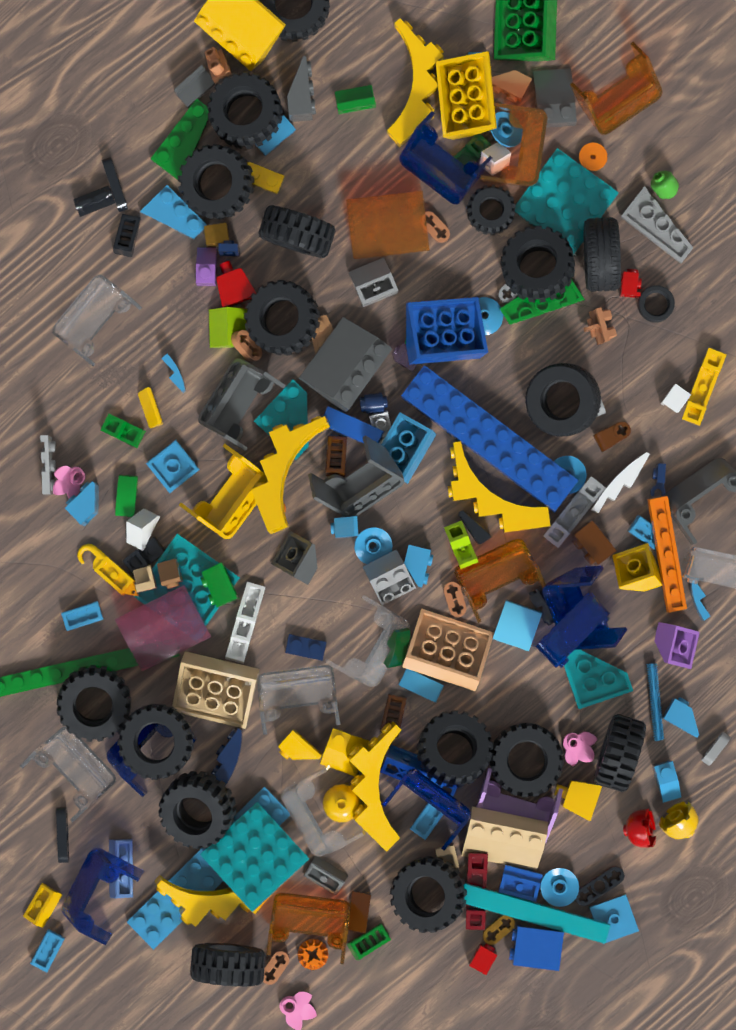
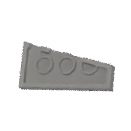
[621,186,693,264]

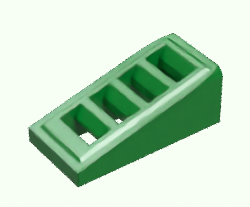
[347,923,391,960]

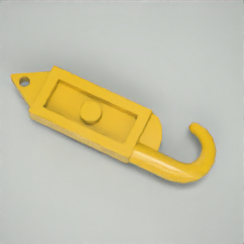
[77,544,139,596]

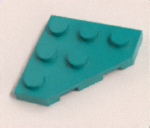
[254,380,309,460]
[560,649,633,709]

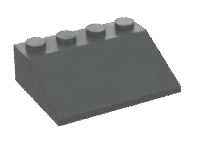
[299,317,392,412]

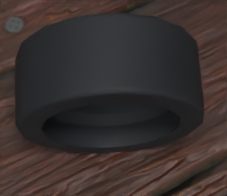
[638,285,675,323]

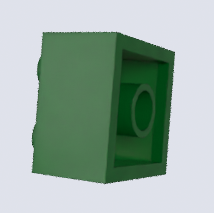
[200,562,239,608]

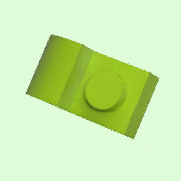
[444,520,478,569]

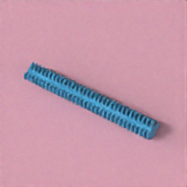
[647,663,664,741]

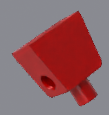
[216,261,256,307]

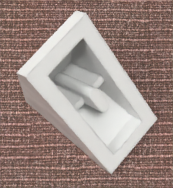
[126,508,160,551]

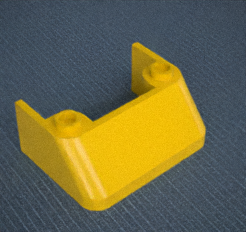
[179,443,268,539]

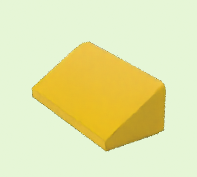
[138,387,163,428]
[23,883,62,928]

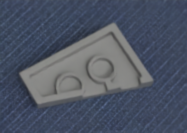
[40,435,56,495]

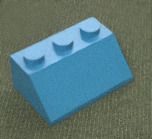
[381,412,437,484]

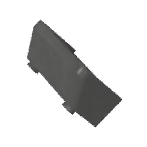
[198,358,286,451]
[308,435,404,517]
[665,458,736,545]

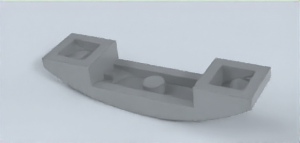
[544,476,606,548]

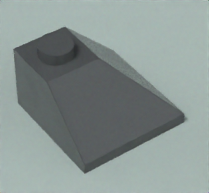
[271,531,318,585]

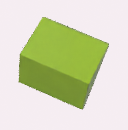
[209,307,248,348]

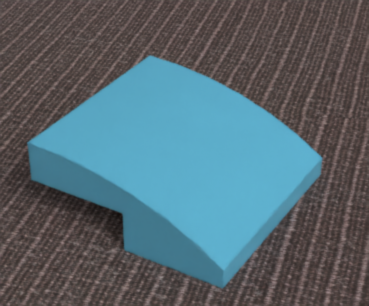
[493,600,542,651]

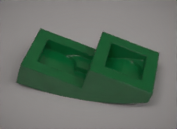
[451,133,492,174]
[383,628,410,668]

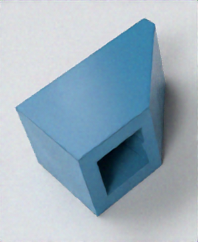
[404,545,434,588]

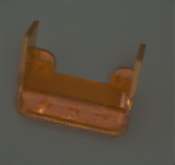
[570,42,663,135]
[480,103,548,186]
[454,539,548,623]
[267,893,351,964]

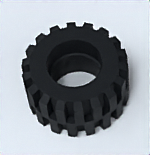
[467,184,516,235]

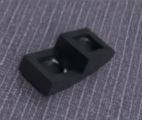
[122,537,165,576]

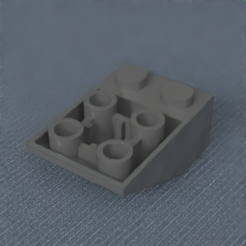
[287,56,316,122]

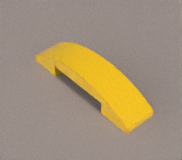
[682,348,727,426]

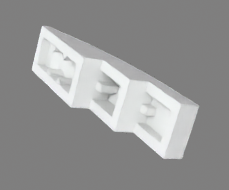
[591,452,650,514]
[225,582,265,664]

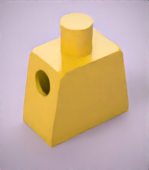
[554,780,602,821]

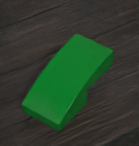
[100,413,146,448]
[115,474,138,517]

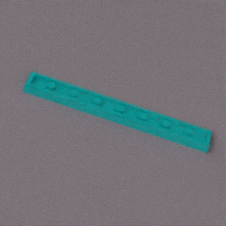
[463,883,611,944]

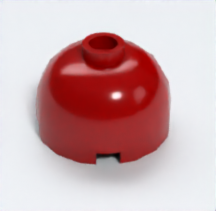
[623,809,656,848]

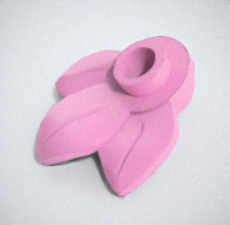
[53,466,85,499]
[563,732,597,767]
[280,992,317,1030]

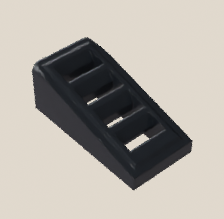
[113,214,141,257]
[458,510,492,545]

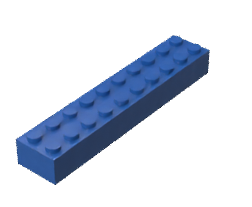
[401,365,578,513]

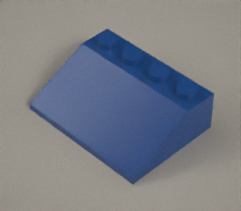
[406,297,488,365]

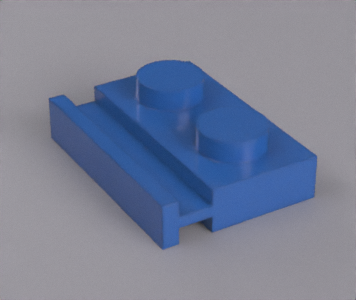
[498,864,543,902]

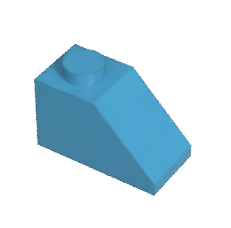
[331,516,358,538]
[662,697,699,738]
[652,760,681,803]

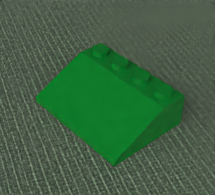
[494,0,557,61]

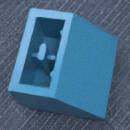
[65,481,99,526]

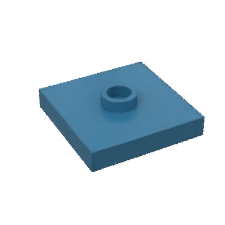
[146,440,200,493]
[589,894,639,944]

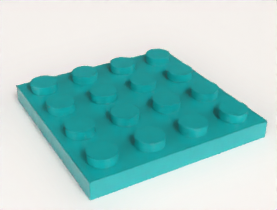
[515,148,619,255]
[133,534,240,640]
[200,802,309,912]

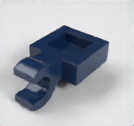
[650,463,666,496]

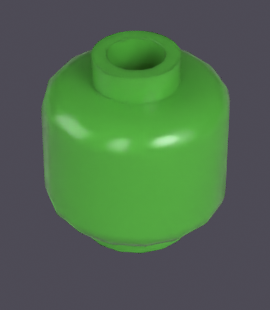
[651,170,679,199]

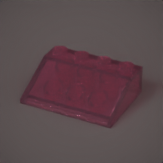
[115,585,211,671]

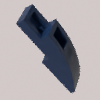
[211,728,243,786]

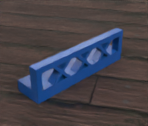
[380,744,458,801]

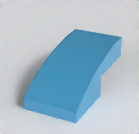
[255,115,296,156]
[162,354,186,393]
[690,580,710,621]
[399,669,444,703]

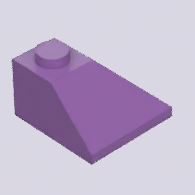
[654,622,700,669]

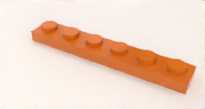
[647,496,687,613]

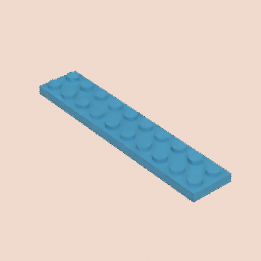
[127,786,291,950]

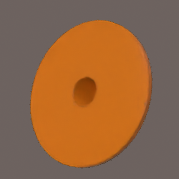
[579,142,607,171]

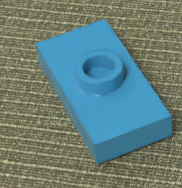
[627,515,656,551]
[61,601,104,631]
[410,797,448,840]
[30,929,65,973]

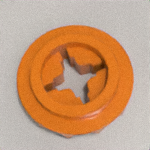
[298,939,328,970]

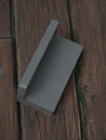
[174,65,216,108]

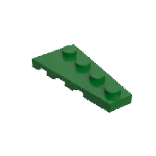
[151,99,209,180]
[499,281,585,325]

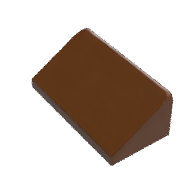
[347,891,371,933]

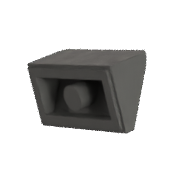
[303,856,348,895]

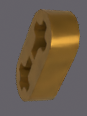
[483,915,515,945]

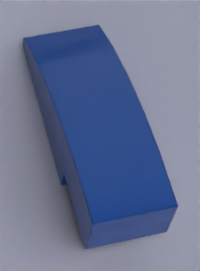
[323,406,384,444]

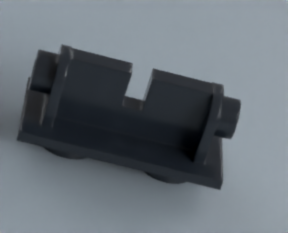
[73,185,115,217]
[529,585,562,626]

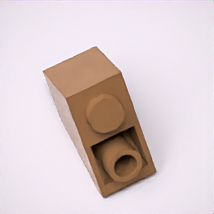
[492,70,532,103]
[157,558,183,589]

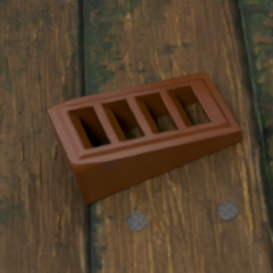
[325,436,347,477]
[380,694,407,738]

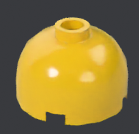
[323,784,361,823]
[659,801,699,839]

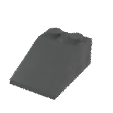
[533,68,577,128]

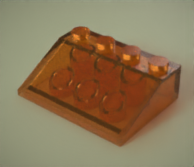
[346,191,430,259]

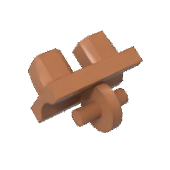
[204,47,231,83]
[583,307,617,345]

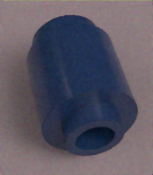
[360,393,388,414]

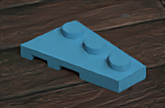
[140,185,207,239]

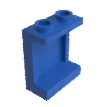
[509,925,564,971]

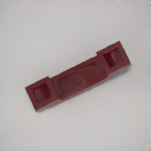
[466,853,488,930]

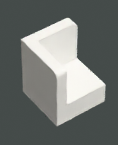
[480,142,511,176]
[661,384,691,413]

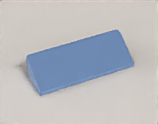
[109,839,133,898]

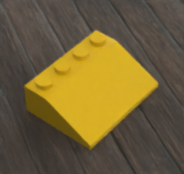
[194,0,286,71]
[436,51,497,140]

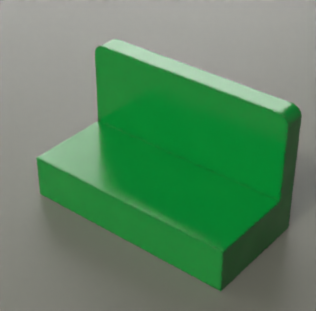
[335,85,376,114]

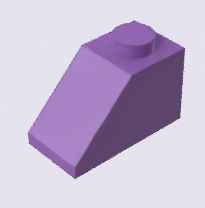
[196,248,217,286]

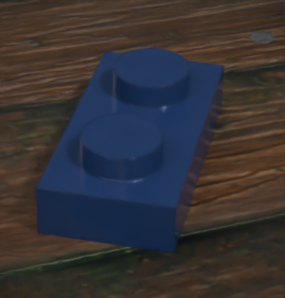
[218,240,240,257]
[285,634,327,661]

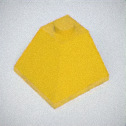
[612,543,662,591]
[320,727,369,776]
[278,729,322,760]

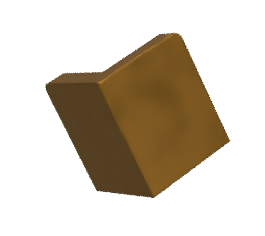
[204,223,229,247]

